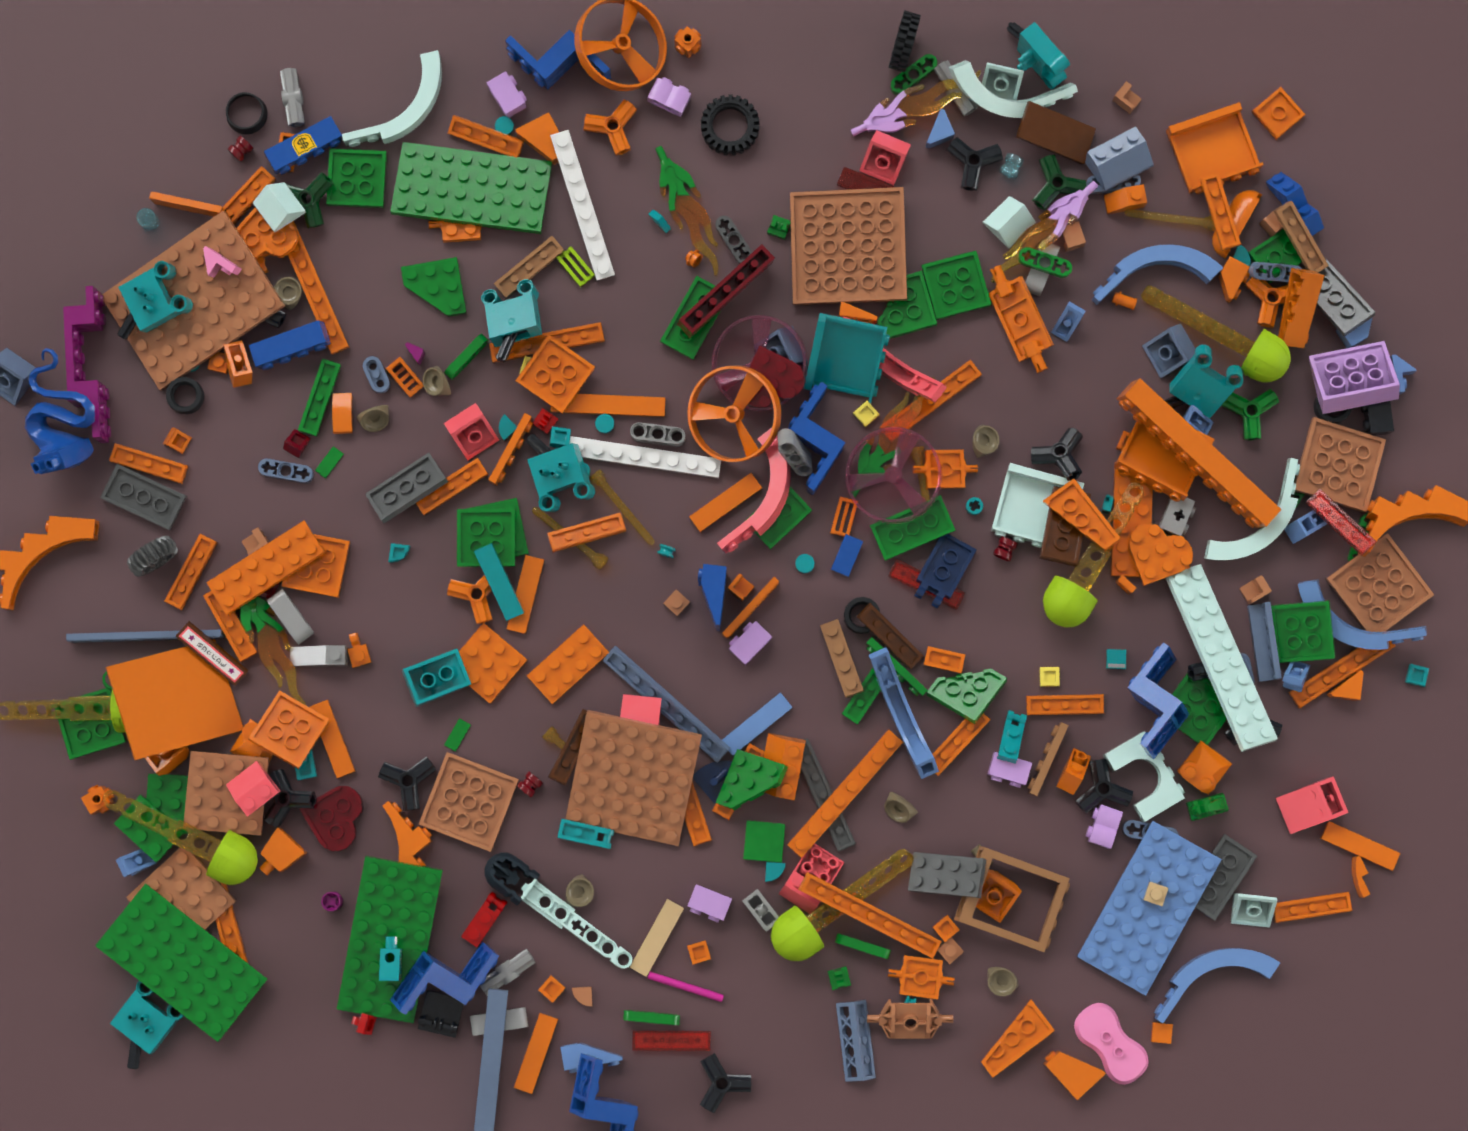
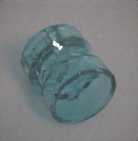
[1000,153,1024,179]
[136,208,159,231]

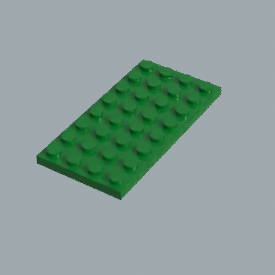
[390,142,552,234]
[337,856,443,1023]
[95,883,268,1042]

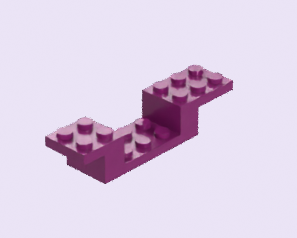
[63,286,111,443]

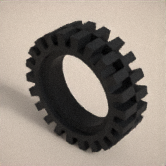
[888,10,921,72]
[701,94,759,156]

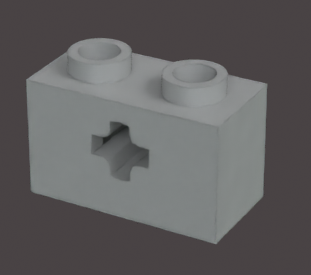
[1159,498,1196,536]
[742,889,779,932]

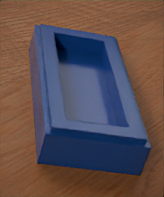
[831,534,863,577]

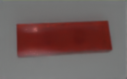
[837,167,894,190]

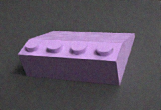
[1309,341,1400,414]

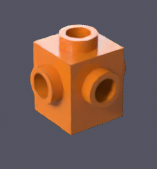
[675,26,701,58]
[81,785,115,815]

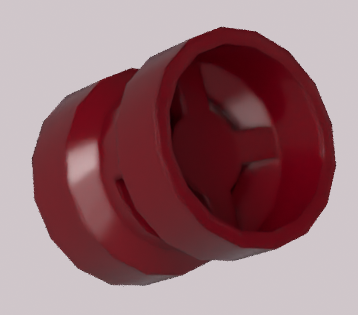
[227,135,254,162]
[993,536,1018,562]
[517,771,543,798]

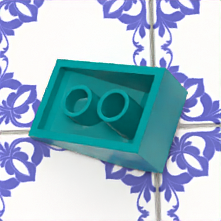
[402,649,471,707]

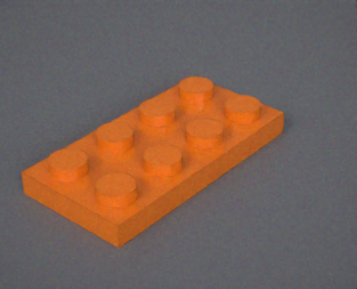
[527,624,609,705]

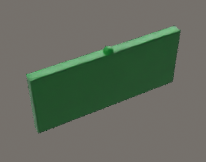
[315,446,344,478]
[444,718,471,752]

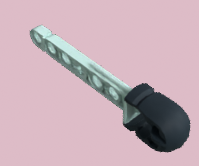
[484,852,632,969]

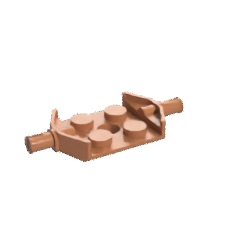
[867,999,953,1039]

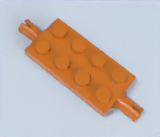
[988,265,1054,373]

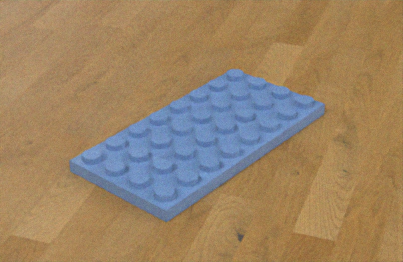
[1077,821,1222,996]

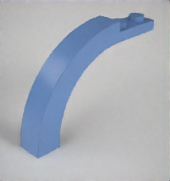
[1092,245,1223,305]
[1298,579,1427,650]
[868,647,939,779]
[1154,948,1280,1023]

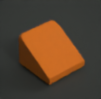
[163,427,192,454]

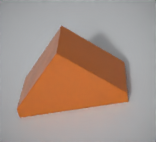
[1327,670,1364,701]

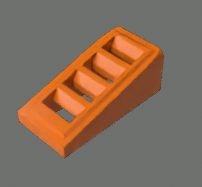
[839,302,878,324]
[385,357,424,398]

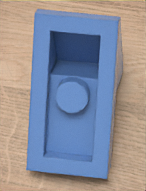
[1051,301,1086,342]
[1390,354,1417,395]
[1282,661,1310,692]
[116,849,157,877]

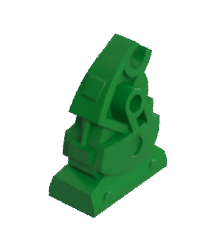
[1186,793,1229,821]

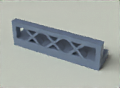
[1247,602,1282,682]
[836,1000,876,1082]

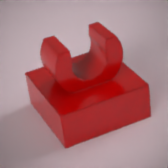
[533,408,559,435]
[351,1013,377,1035]

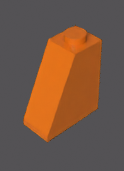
[515,112,559,165]
[1043,1050,1106,1100]

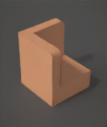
[1112,81,1141,114]
[1259,211,1283,237]
[1062,221,1086,252]
[242,527,269,555]
[1240,575,1272,605]

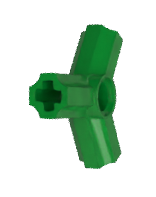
[1221,389,1279,441]

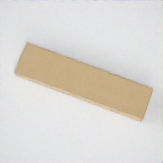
[630,899,684,977]

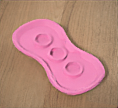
[1074,1003,1149,1085]

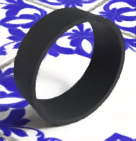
[226,92,268,134]

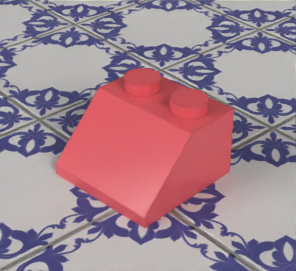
[859,130,911,186]
[444,403,499,461]
[226,761,281,817]

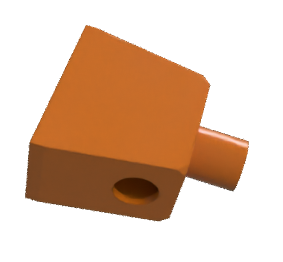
[259,827,308,876]

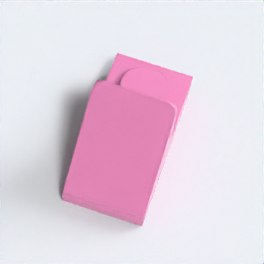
[203,246,242,278]

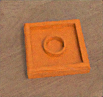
[1252,87,1306,140]

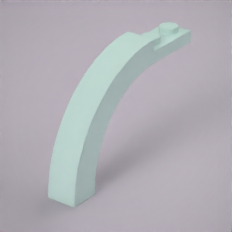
[342,50,442,147]
[948,60,1078,118]
[1204,458,1300,560]

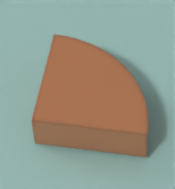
[572,987,593,1006]

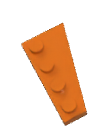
[1043,478,1121,551]
[981,999,1055,1078]

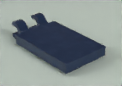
[914,534,977,609]

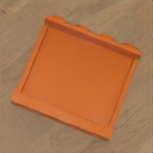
[1166,102,1264,194]
[1114,422,1215,502]

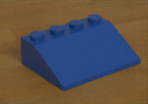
[698,564,727,632]

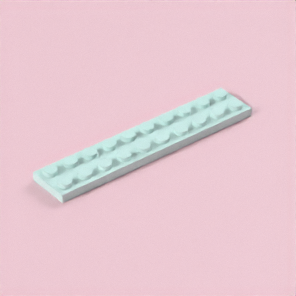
[1165,564,1278,752]

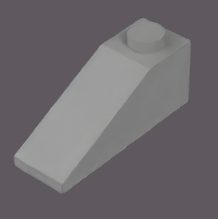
[290,645,348,667]

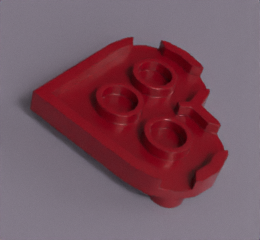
[749,346,806,408]
[300,786,363,851]

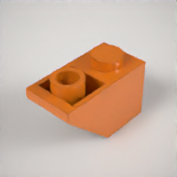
[1218,256,1250,303]
[1056,748,1091,795]

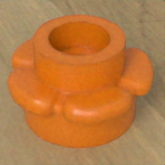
[685,250,703,268]

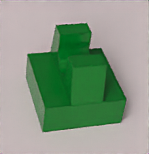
[767,215,791,240]
[827,966,851,990]

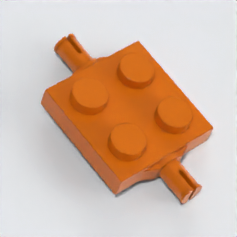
[429,221,482,243]
[913,450,978,489]
[888,955,955,999]

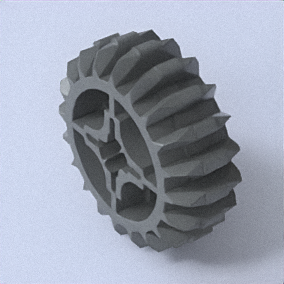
[127,536,178,577]

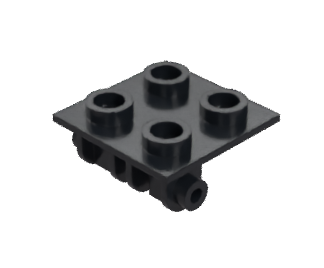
[418,991,464,1038]

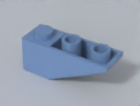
[560,1042,623,1073]

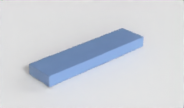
[722,692,793,756]

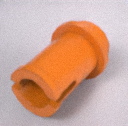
[1112,291,1137,310]

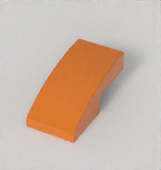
[332,393,353,434]
[1352,856,1370,898]

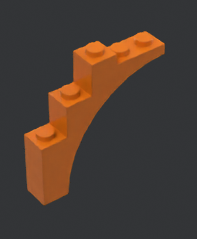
[1358,485,1468,557]
[0,516,100,610]
[382,801,433,866]

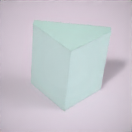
[982,62,1024,100]
[253,182,306,233]
[982,196,1036,249]
[1231,893,1277,928]

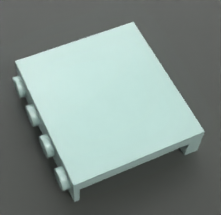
[991,463,1084,548]

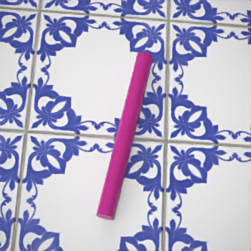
[647,971,724,1002]

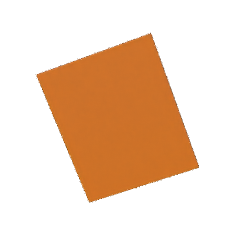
[106,639,243,760]

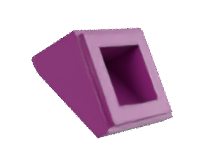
[405,342,425,365]

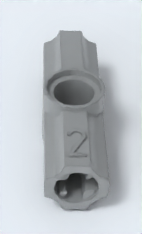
[934,60,978,117]
[280,68,305,128]
[480,949,536,996]

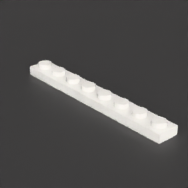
[550,130,615,281]
[569,436,721,479]

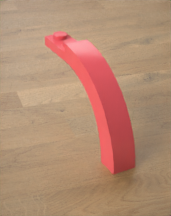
[843,316,947,402]
[717,428,791,554]

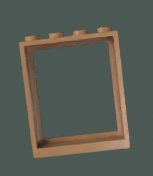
[954,846,1070,952]

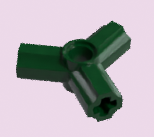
[1032,154,1086,211]
[285,173,334,229]

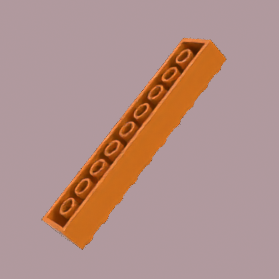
[1116,378,1282,528]

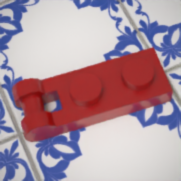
[461,891,508,947]

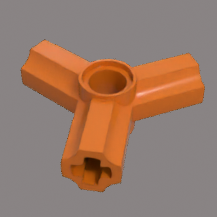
[584,99,637,156]
[1244,278,1288,328]
[447,575,493,624]

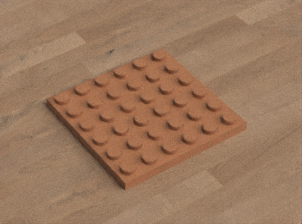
[790,187,907,305]
[566,710,702,846]

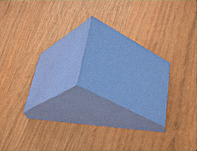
[926,108,955,148]
[1183,405,1214,435]

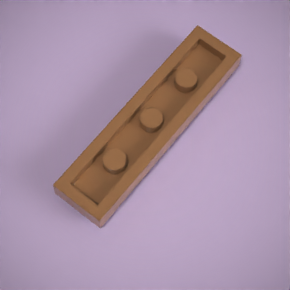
[1274,201,1329,272]
[494,236,564,299]
[820,619,864,698]
[1027,722,1069,796]

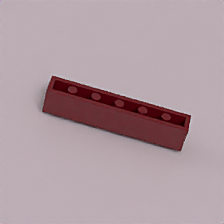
[677,244,775,338]

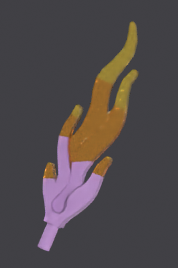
[851,70,981,137]
[991,181,1098,283]

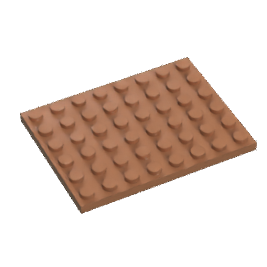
[102,211,285,391]

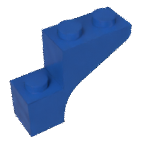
[1266,172,1324,236]

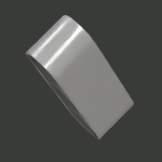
[1025,240,1060,297]
[630,422,686,447]
[777,429,813,476]
[267,589,314,645]
[470,1007,528,1036]

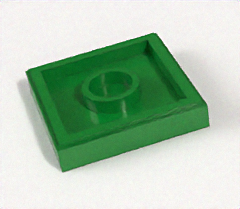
[743,820,785,863]

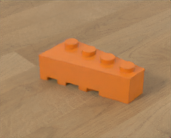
[1278,268,1325,348]

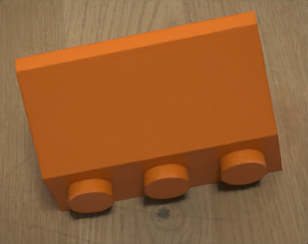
[764,733,806,800]

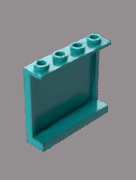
[804,313,890,403]

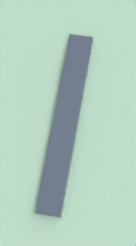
[66,629,224,643]
[603,646,730,763]
[474,988,508,1131]

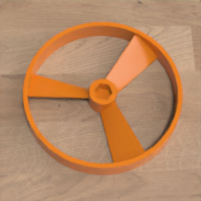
[574,0,667,91]
[687,366,781,462]

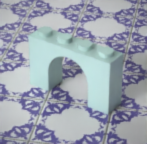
[1103,731,1185,822]

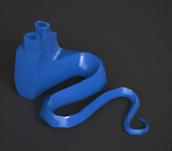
[25,348,95,474]

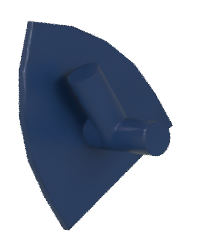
[693,760,732,804]

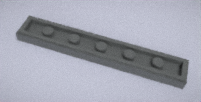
[801,738,856,852]

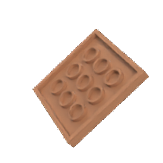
[1295,417,1386,513]
[1326,533,1434,632]
[183,751,269,835]
[419,752,519,852]
[126,844,236,930]

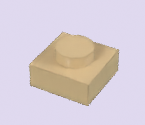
[1143,881,1168,906]

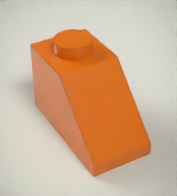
[1104,184,1147,214]
[224,340,253,388]

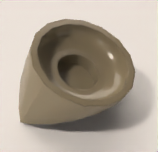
[274,277,302,311]
[423,365,451,396]
[357,405,389,432]
[972,424,999,458]
[884,792,918,823]
[565,874,594,907]
[987,967,1019,996]

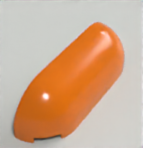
[1212,190,1262,259]

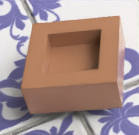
[663,589,690,617]
[937,937,964,965]

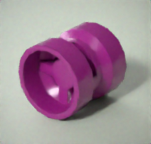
[321,892,343,911]

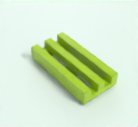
[556,246,595,288]

